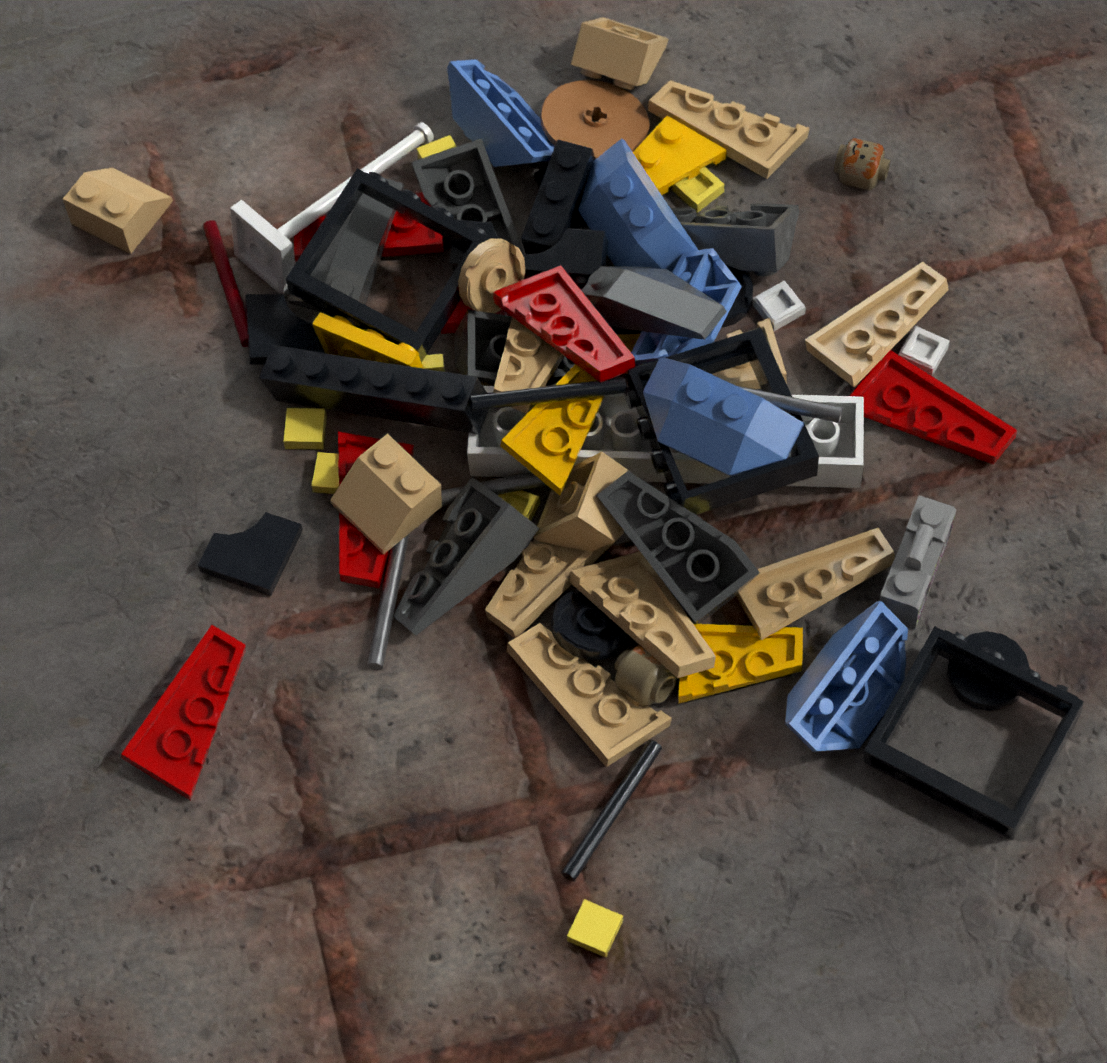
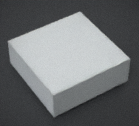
[753,281,806,331]
[898,326,950,376]

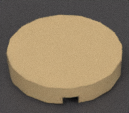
[458,238,525,313]

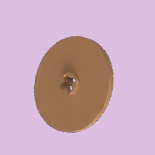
[541,80,649,159]

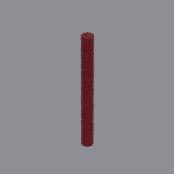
[202,220,248,347]

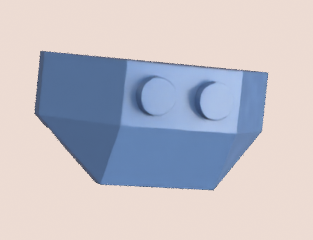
[447,59,555,167]
[578,138,698,272]
[631,248,741,367]
[643,356,804,477]
[785,601,908,752]

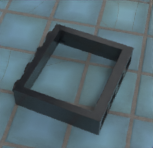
[286,168,489,362]
[624,328,819,515]
[864,626,1084,840]

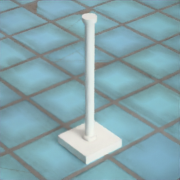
[230,122,434,297]

